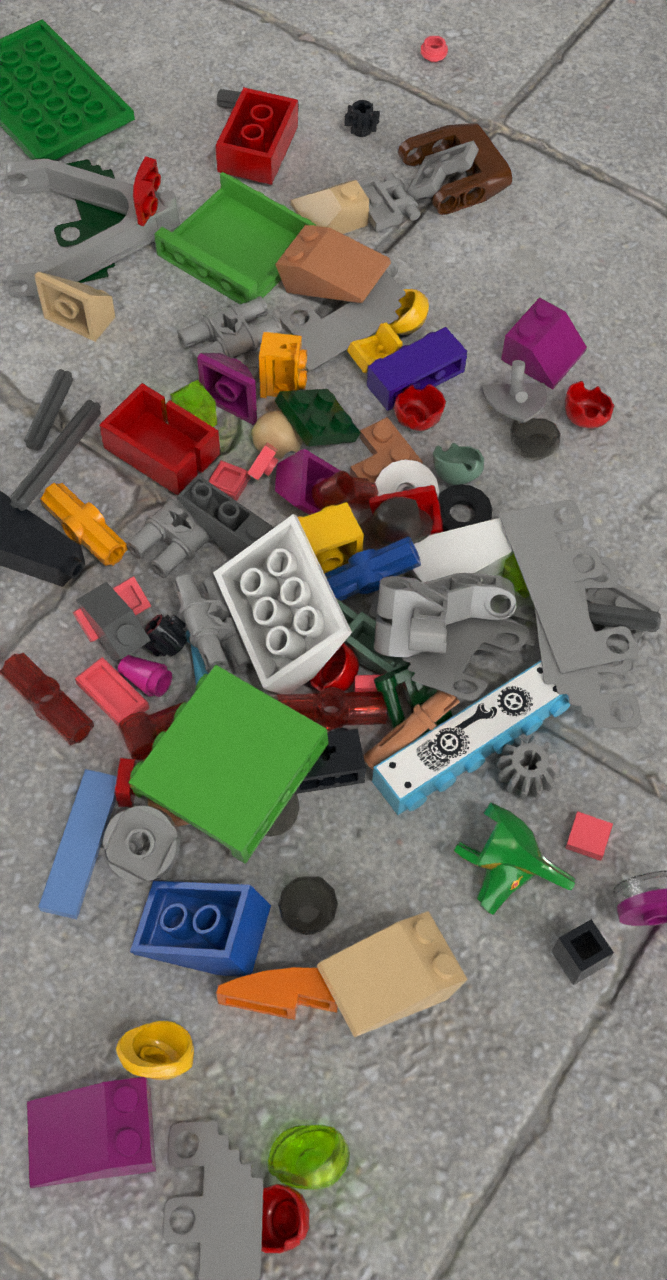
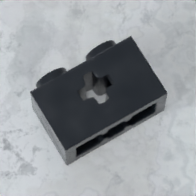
[294,728,366,794]

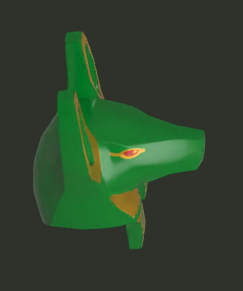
[454,802,576,915]

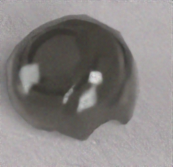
[510,418,561,461]
[278,876,338,935]

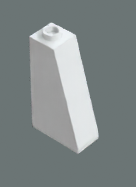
[401,518,517,583]

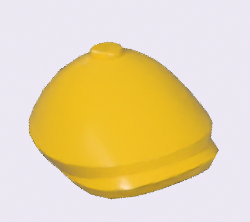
[389,289,429,335]
[116,1021,194,1080]

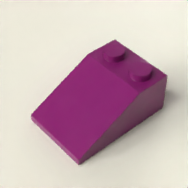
[27,1077,156,1188]

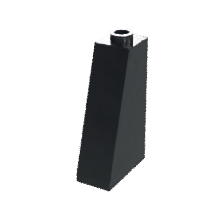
[0,491,85,587]

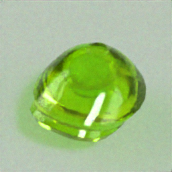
[267,1125,350,1190]

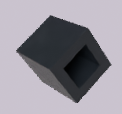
[552,919,614,985]

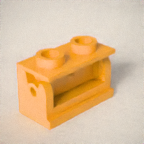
[259,332,307,398]

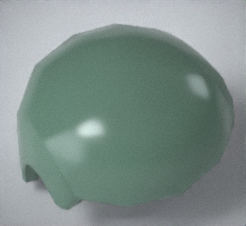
[432,443,484,485]

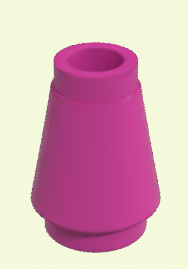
[118,655,172,697]

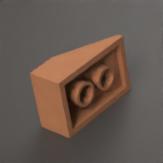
[275,225,391,303]

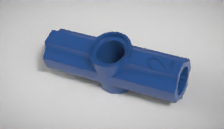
[325,537,421,601]

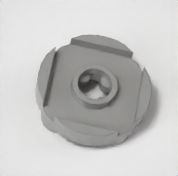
[103,805,181,882]

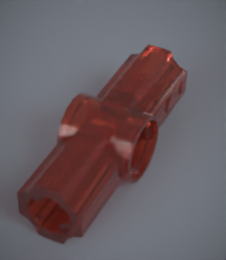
[0,652,94,746]
[277,687,387,731]

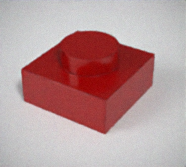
[114,758,136,808]

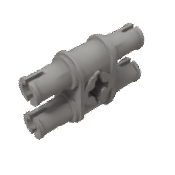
[177,296,283,369]
[126,495,213,578]
[172,574,253,674]

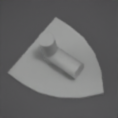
[482,360,547,423]

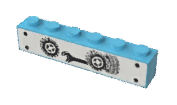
[372,661,571,815]

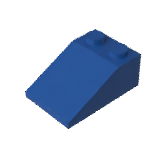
[130,881,271,977]

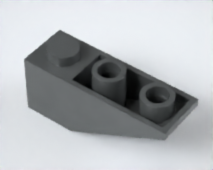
[177,475,274,558]

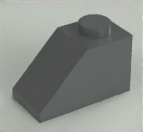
[76,582,151,660]

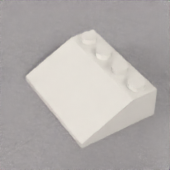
[213,514,352,696]

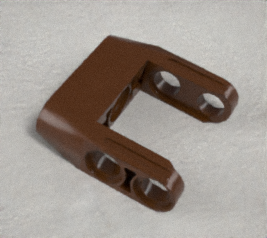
[398,123,512,215]

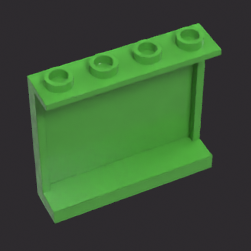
[154,172,316,304]
[128,665,329,864]

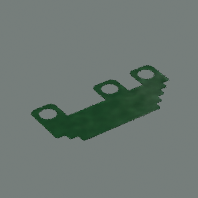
[54,159,126,283]

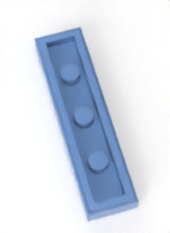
[38,769,117,920]

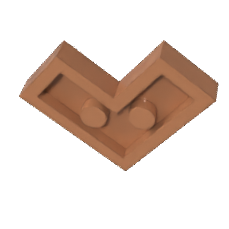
[350,417,423,497]

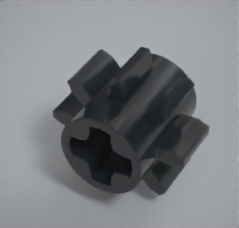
[344,100,380,137]
[145,614,187,657]

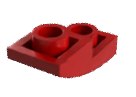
[133,156,161,226]

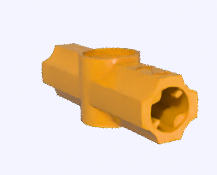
[40,483,128,566]

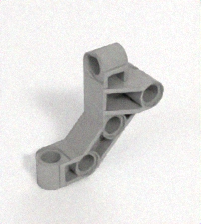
[373,573,516,658]

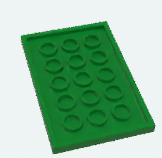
[0,19,135,160]

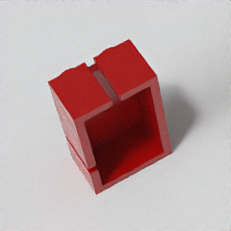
[99,383,220,496]

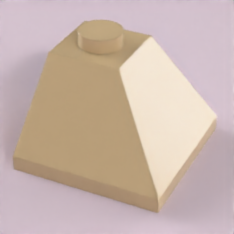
[291,180,369,234]
[34,271,115,342]

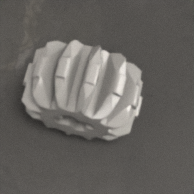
[496,736,560,800]

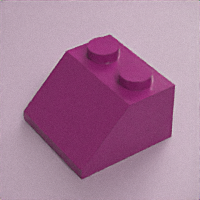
[501,297,587,390]

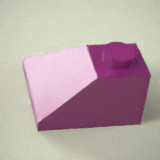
[197,353,257,425]
[275,449,351,515]

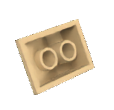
[317,911,468,1037]

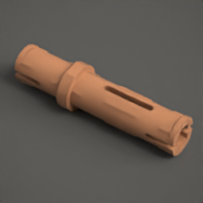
[363,690,460,770]

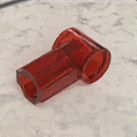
[312,471,379,510]
[119,701,185,760]

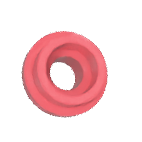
[421,36,448,62]

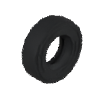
[438,484,493,532]

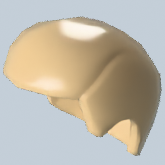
[251,411,303,459]

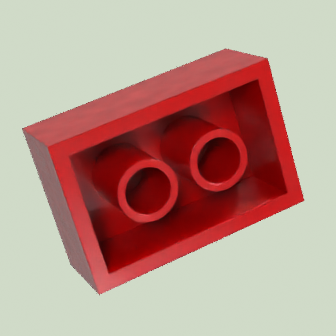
[216,87,298,185]

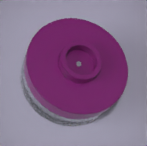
[613,870,667,926]

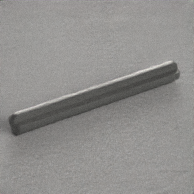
[10,400,101,511]

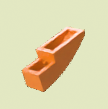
[216,967,338,1020]

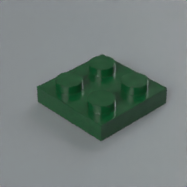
[275,389,361,446]

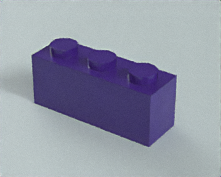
[367,327,468,411]

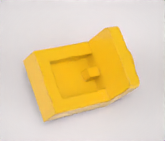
[347,322,403,373]

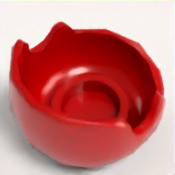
[564,381,614,428]
[393,384,446,431]
[310,643,359,695]
[261,1184,310,1254]

